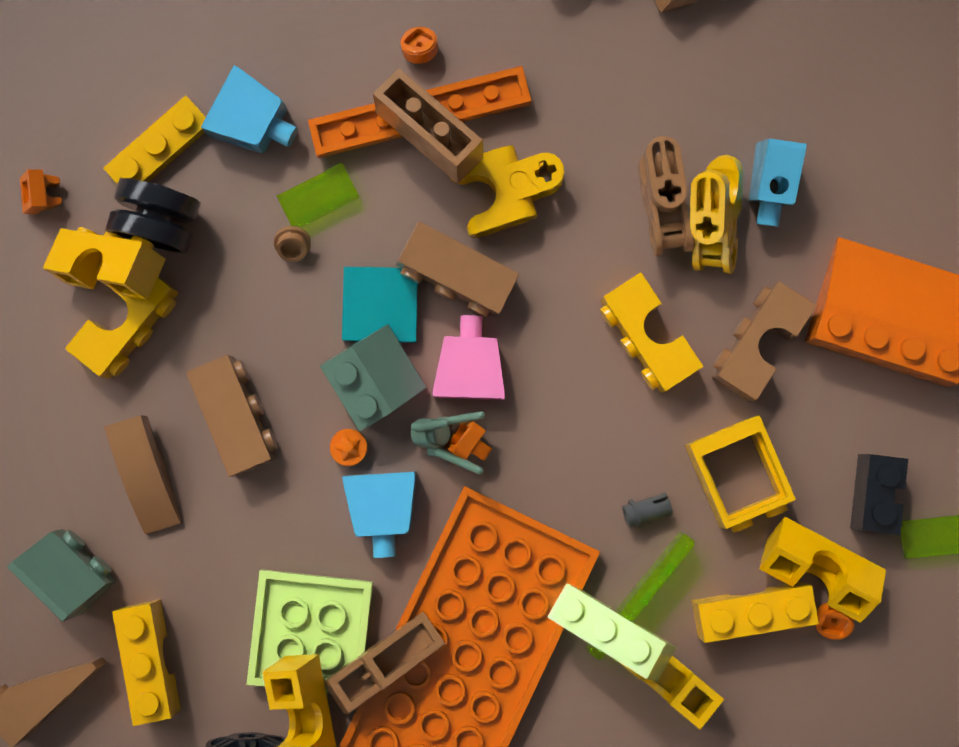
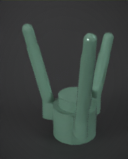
[411,411,485,474]

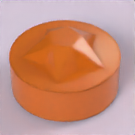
[400,27,438,64]
[330,429,368,466]
[816,602,855,640]

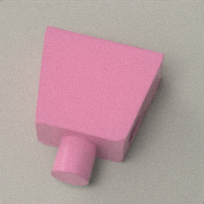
[433,315,505,400]

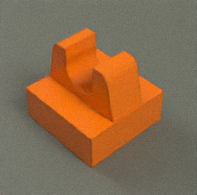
[19,169,62,214]
[444,421,492,461]

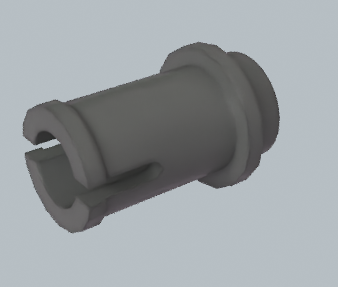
[622,492,673,529]

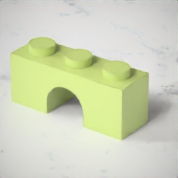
[548,583,677,682]

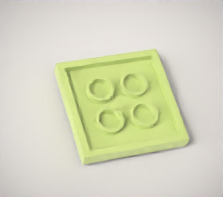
[246,569,373,694]

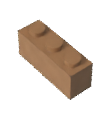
[373,68,483,184]
[395,221,519,318]
[186,354,278,477]

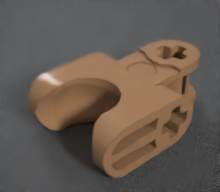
[637,136,694,257]

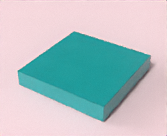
[342,266,418,343]

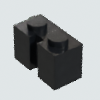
[850,454,908,535]

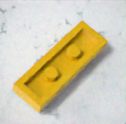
[103,95,206,184]

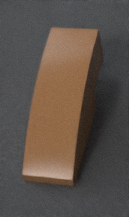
[104,415,182,534]
[324,612,445,714]

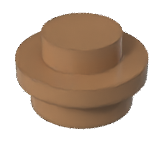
[274,226,311,262]

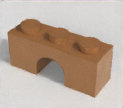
[712,281,817,402]

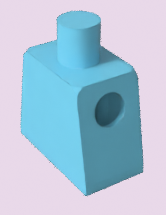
[201,65,298,153]
[749,138,807,227]
[342,472,417,558]

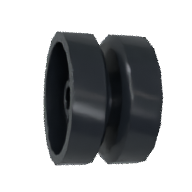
[105,178,201,254]

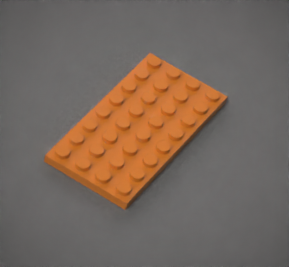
[339,486,600,747]

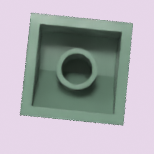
[320,324,427,431]
[7,529,116,622]

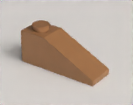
[0,657,107,747]

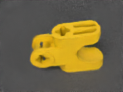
[449,145,564,238]
[690,155,743,274]

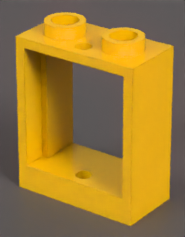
[684,415,796,532]

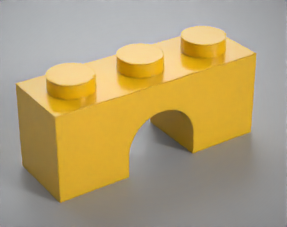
[43,227,166,300]
[599,272,704,393]
[65,276,179,379]
[759,517,886,623]
[691,582,819,643]
[112,599,181,726]
[262,654,336,747]
[616,655,725,729]

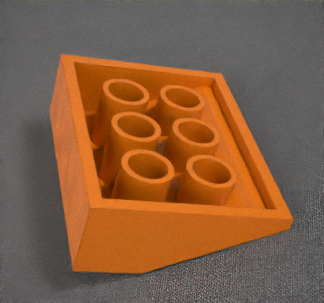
[805,237,959,387]

